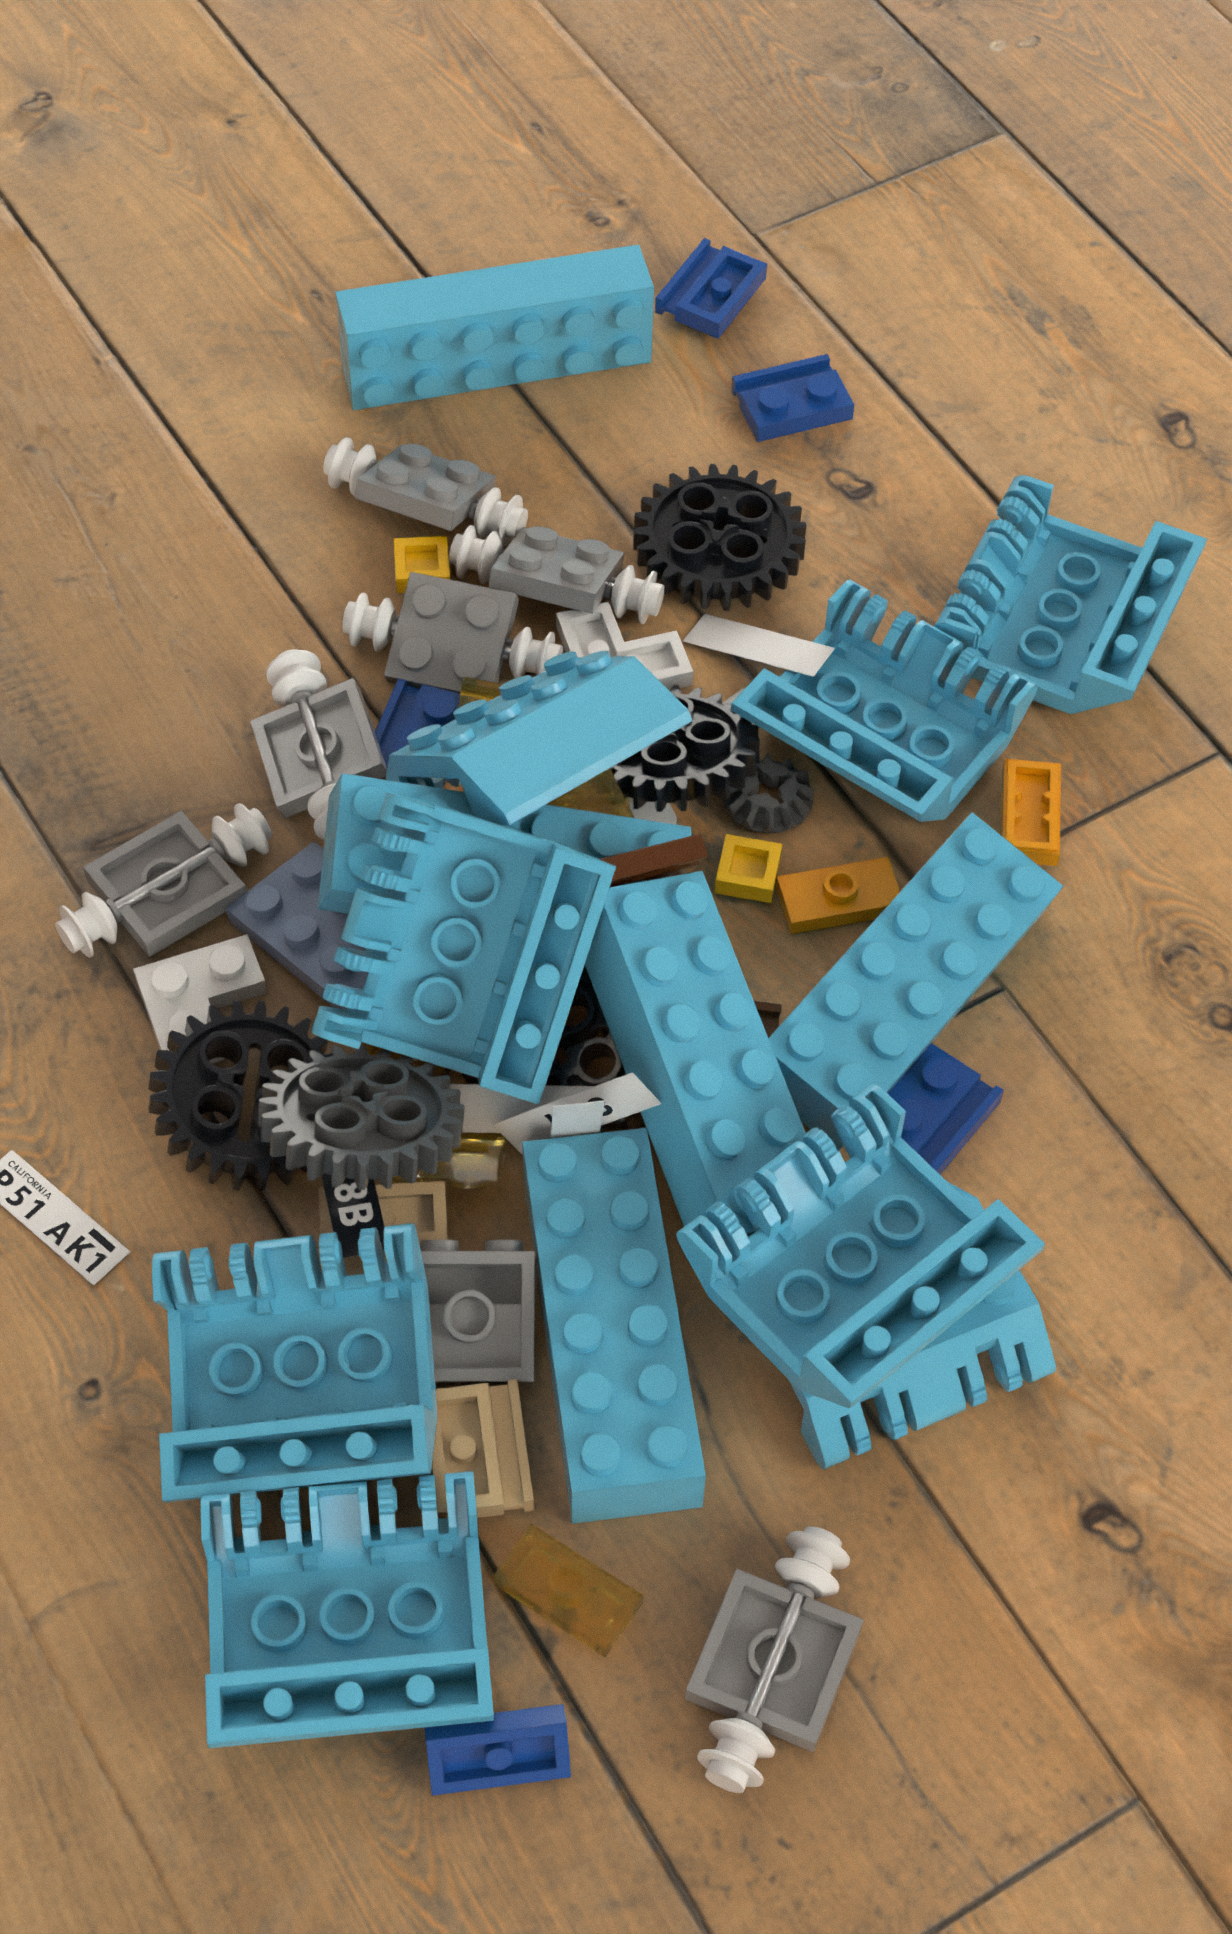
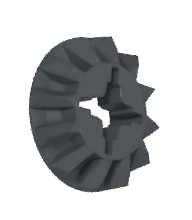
[723,753,814,833]

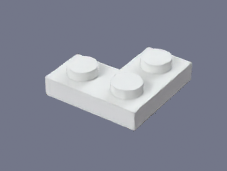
[556,602,693,691]
[133,934,267,1063]

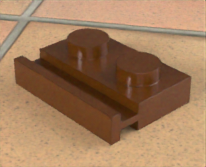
[600,833,708,888]

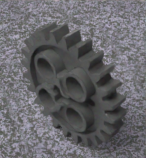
[258,1045,465,1190]

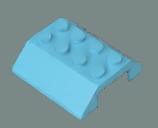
[934,475,1207,714]
[731,579,1038,822]
[385,651,693,825]
[311,792,616,1104]
[676,1084,1045,1408]
[789,1182,1056,1470]
[152,1223,438,1503]
[201,1471,494,1749]

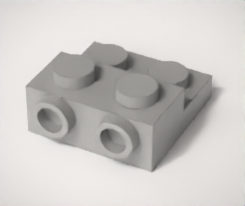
[420,1239,536,1383]

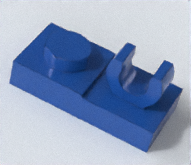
[424,1704,571,1796]

